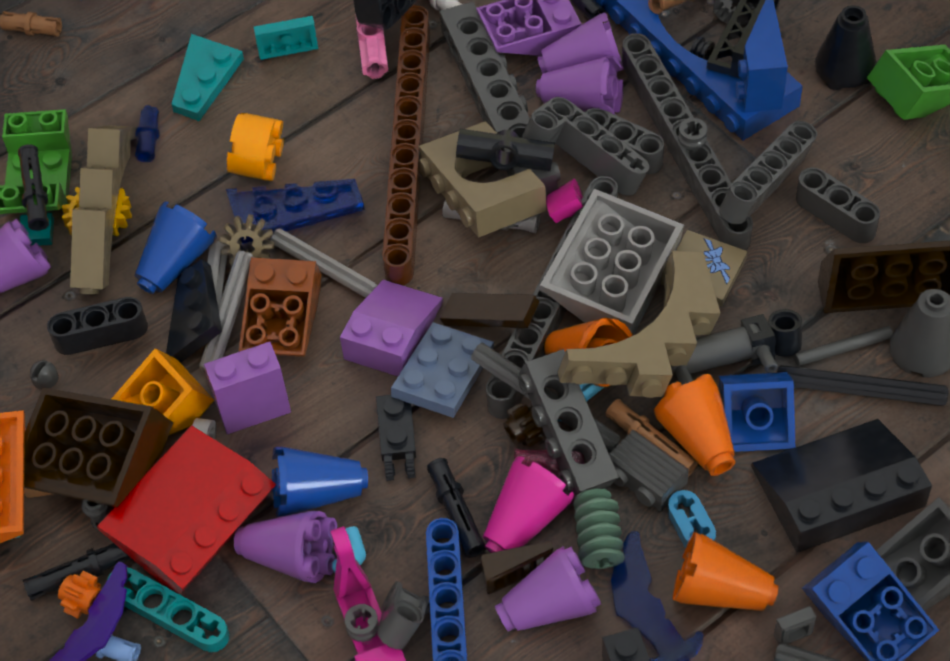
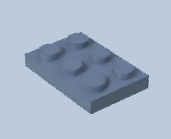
[391,322,494,418]

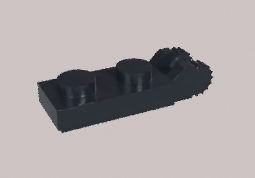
[376,395,417,481]

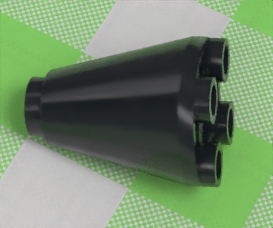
[815,5,877,90]

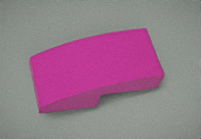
[546,178,583,223]

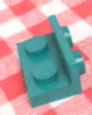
[254,16,318,60]

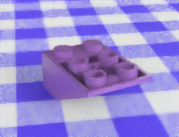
[476,0,582,56]

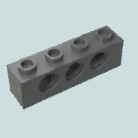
[518,349,619,500]

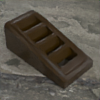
[481,541,553,595]

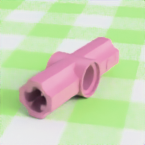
[355,13,388,79]

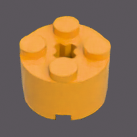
[227,113,284,181]

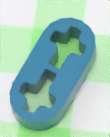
[668,490,716,548]

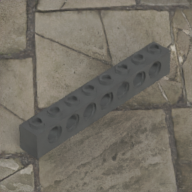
[440,1,561,196]

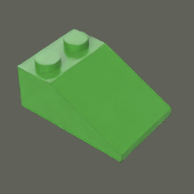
[867,44,950,120]

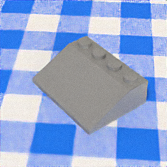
[540,189,684,336]

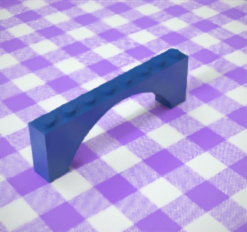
[595,0,803,141]

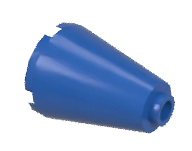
[135,201,217,294]
[272,446,368,517]

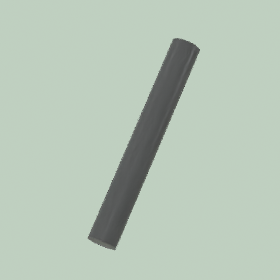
[794,326,893,367]

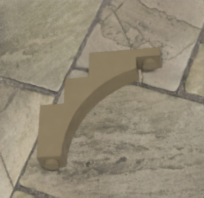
[70,125,136,294]

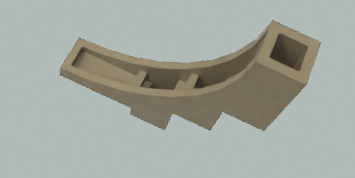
[558,251,721,398]

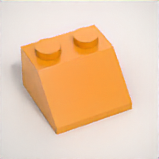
[111,348,214,435]

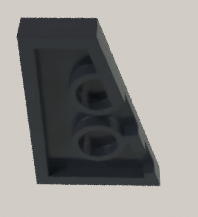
[166,259,222,363]

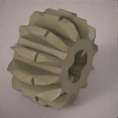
[219,214,275,265]

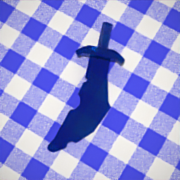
[611,531,704,661]

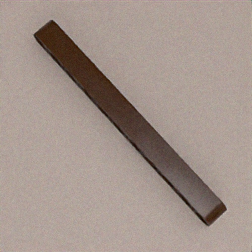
[382,5,430,286]

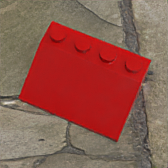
[97,425,276,595]

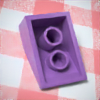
[340,280,443,376]

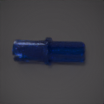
[135,105,160,162]

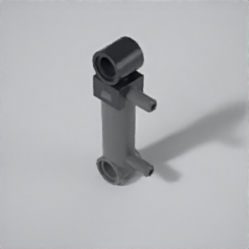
[669,309,802,385]

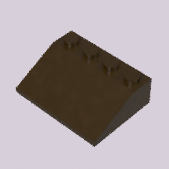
[818,240,950,313]
[24,387,173,507]

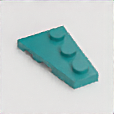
[171,34,244,121]

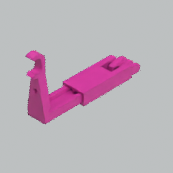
[330,526,406,661]

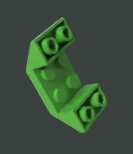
[0,109,72,214]

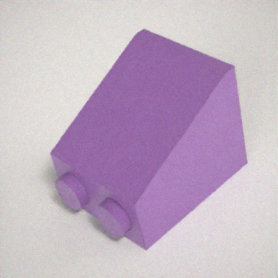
[204,342,291,434]

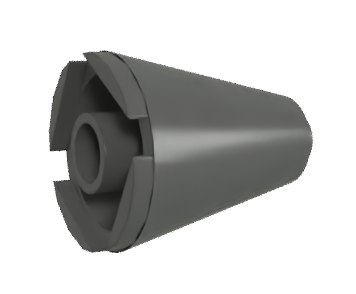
[890,289,950,378]

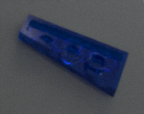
[226,179,365,244]

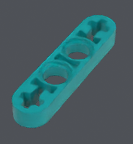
[107,567,229,652]

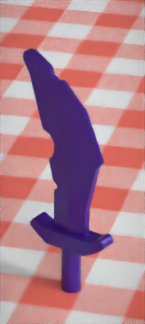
[29,562,127,661]

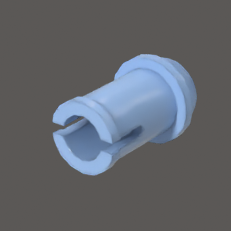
[96,635,141,661]

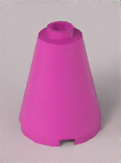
[483,456,575,553]

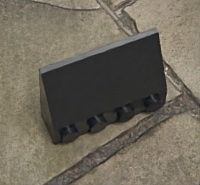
[751,419,932,553]

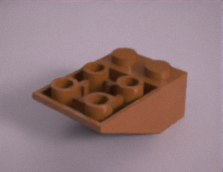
[239,257,322,357]

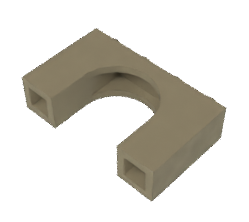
[418,121,547,238]

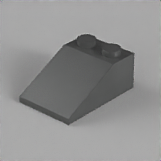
[876,497,950,611]

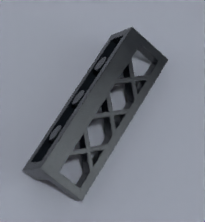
[706,0,780,78]

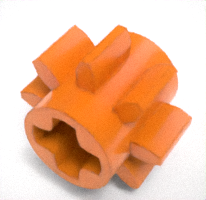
[58,570,101,619]

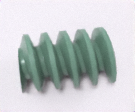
[573,488,625,569]

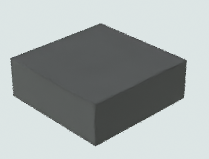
[774,606,816,644]

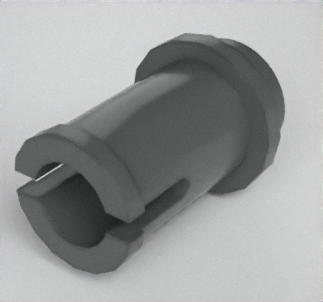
[81,500,110,530]

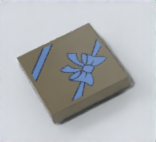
[661,230,748,306]

